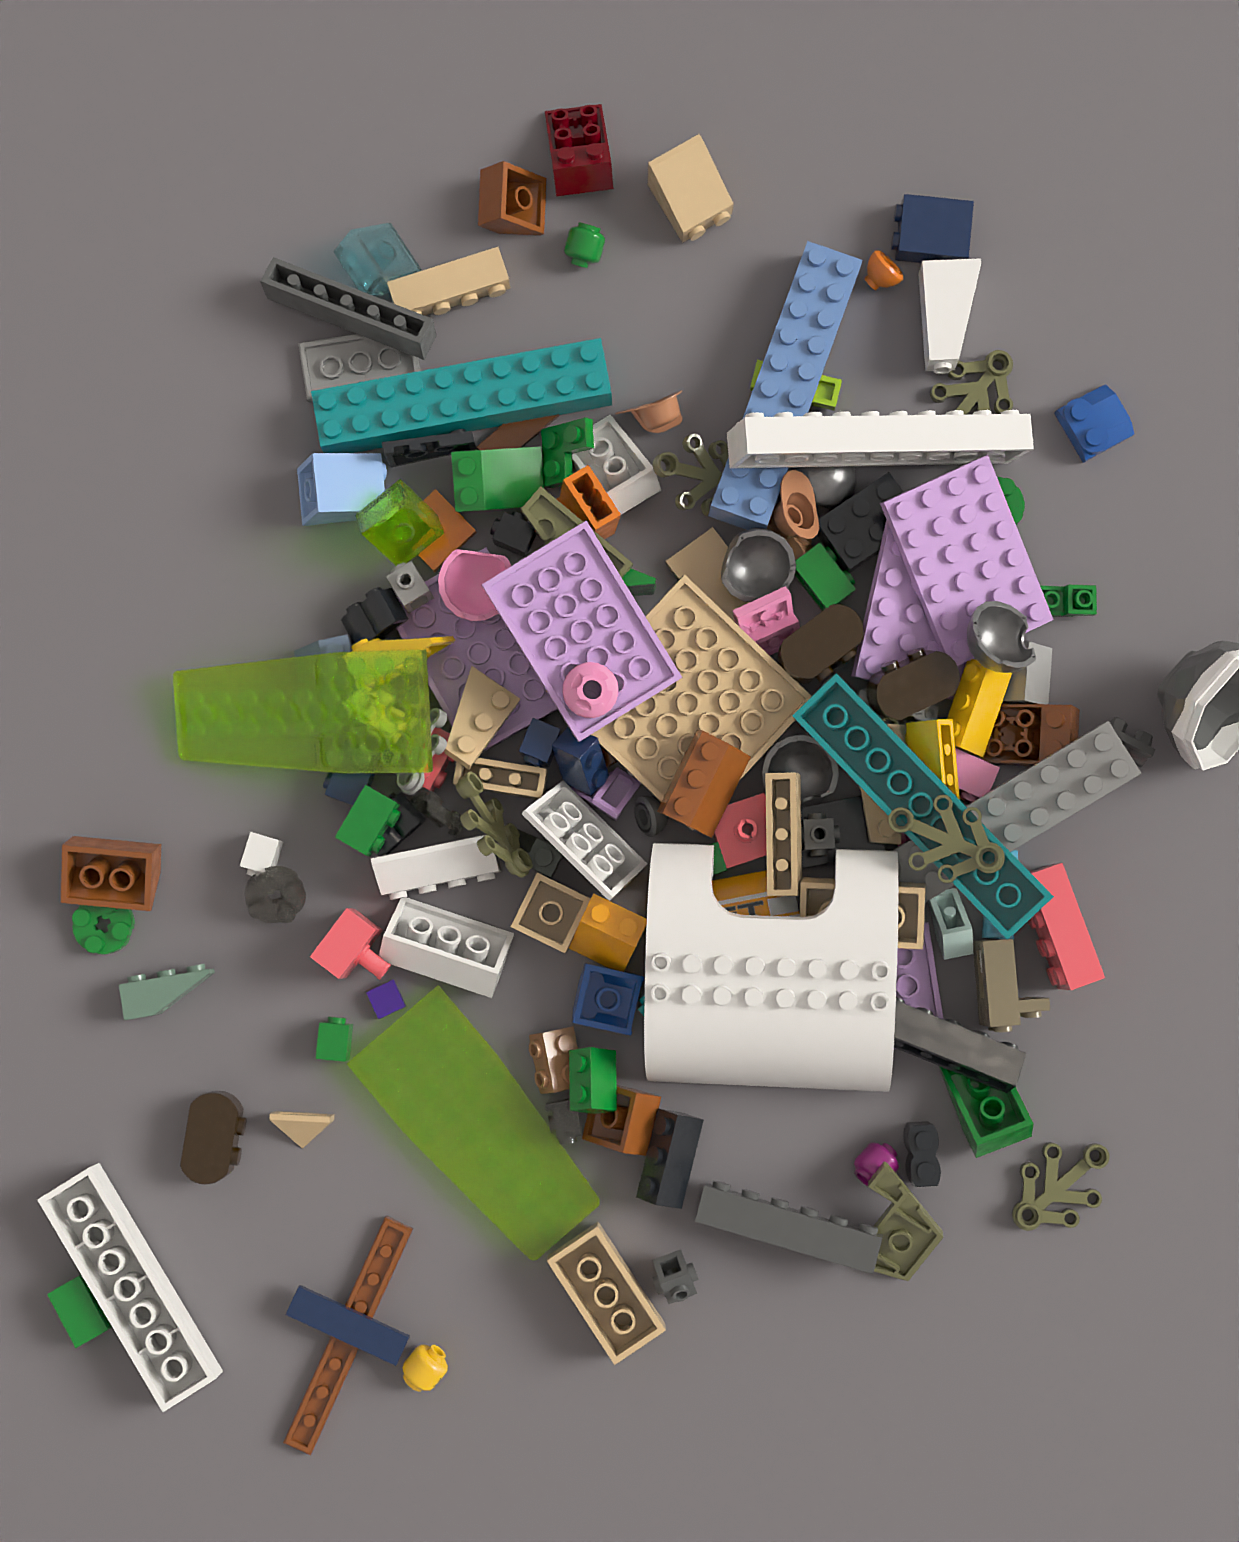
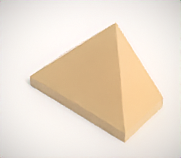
[269,1111,335,1149]

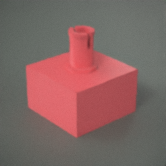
[713,793,767,869]
[310,908,391,980]

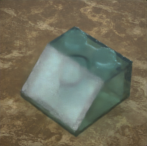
[333,222,422,297]

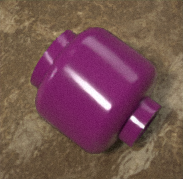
[854,1143,899,1187]

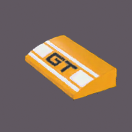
[712,870,800,917]

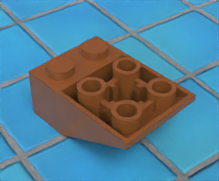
[980,704,1080,766]

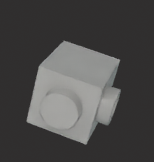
[386,561,434,613]

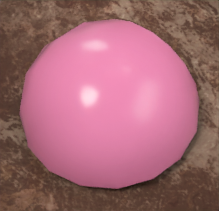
[438,549,511,621]

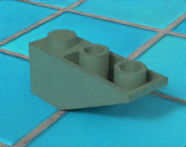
[119,964,215,1020]

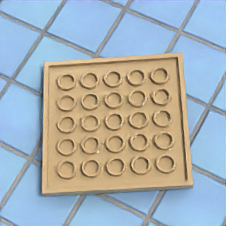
[591,575,812,831]

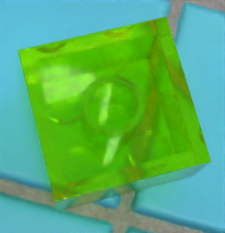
[355,479,444,566]

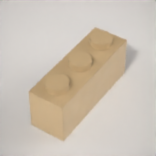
[453,758,548,800]

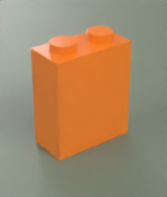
[559,465,621,540]

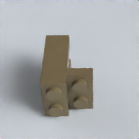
[973,939,1050,1032]

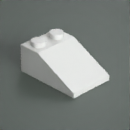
[572,414,661,514]

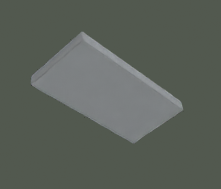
[298,334,421,402]

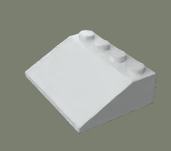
[522,781,647,901]

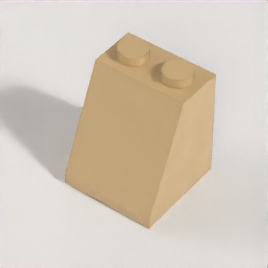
[648,134,734,243]

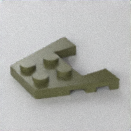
[868,1161,943,1281]

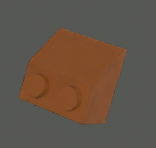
[478,161,547,235]
[582,1085,661,1156]

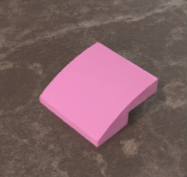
[732,586,800,656]

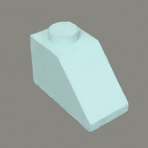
[928,888,973,960]

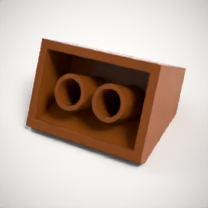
[657,730,751,838]
[61,836,161,911]

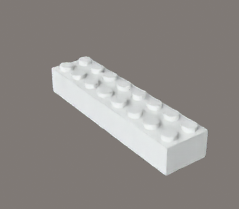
[38,1163,223,1412]

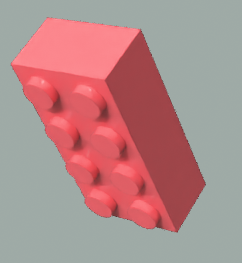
[1028,863,1105,990]

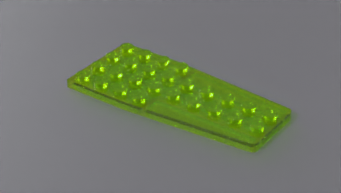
[173,649,433,773]
[346,985,600,1261]

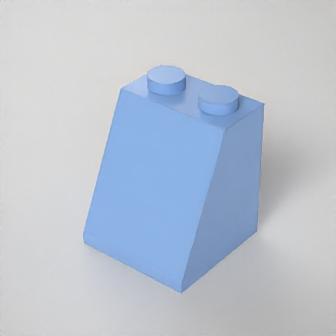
[297,453,390,526]

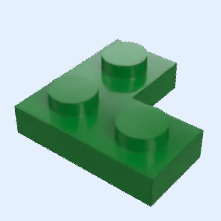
[541,417,594,488]

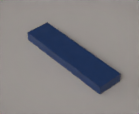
[286,1285,410,1366]

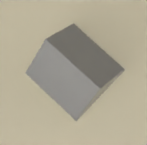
[1002,641,1052,704]

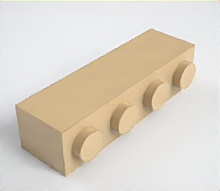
[387,247,511,316]
[765,773,802,896]

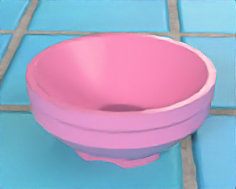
[562,662,618,718]

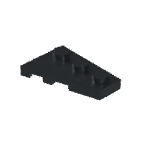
[382,429,476,468]

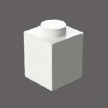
[240,832,284,879]

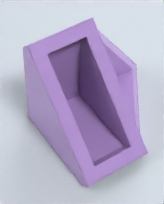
[570,767,641,821]

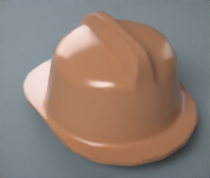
[615,390,682,433]
[773,470,819,539]

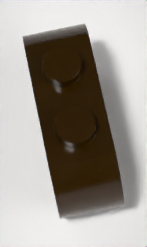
[777,604,863,684]
[866,647,960,720]
[180,1091,247,1185]

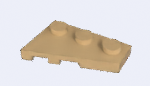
[444,666,520,770]

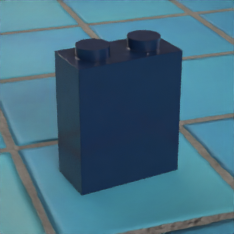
[891,194,974,263]

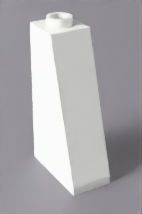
[918,258,981,374]

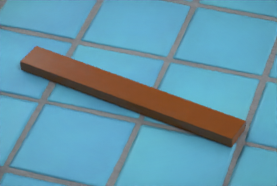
[283,1216,413,1456]

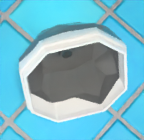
[1157,641,1239,770]

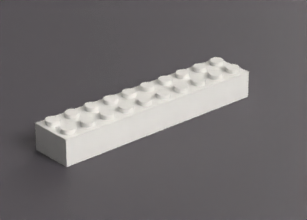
[727,410,1034,468]

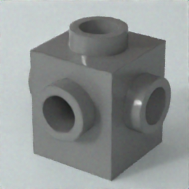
[801,813,840,856]
[652,1249,698,1304]

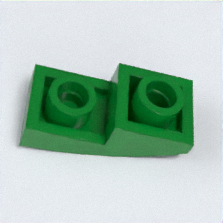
[1040,584,1097,617]

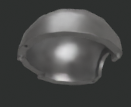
[787,466,856,510]
[721,528,796,602]
[967,601,1036,673]
[762,735,839,803]

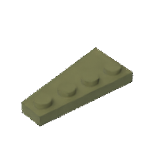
[521,486,633,578]

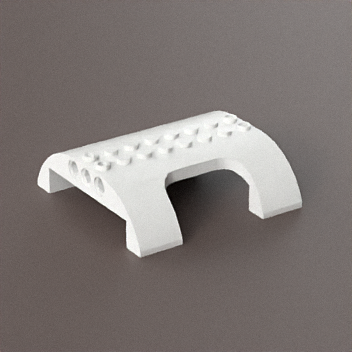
[644,843,899,1092]

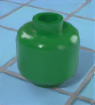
[564,222,605,268]

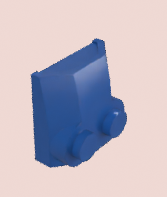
[1054,384,1135,463]
[571,963,644,1036]

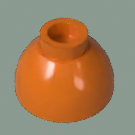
[864,250,903,291]

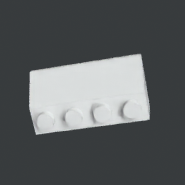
[371,835,501,900]
[379,897,514,998]

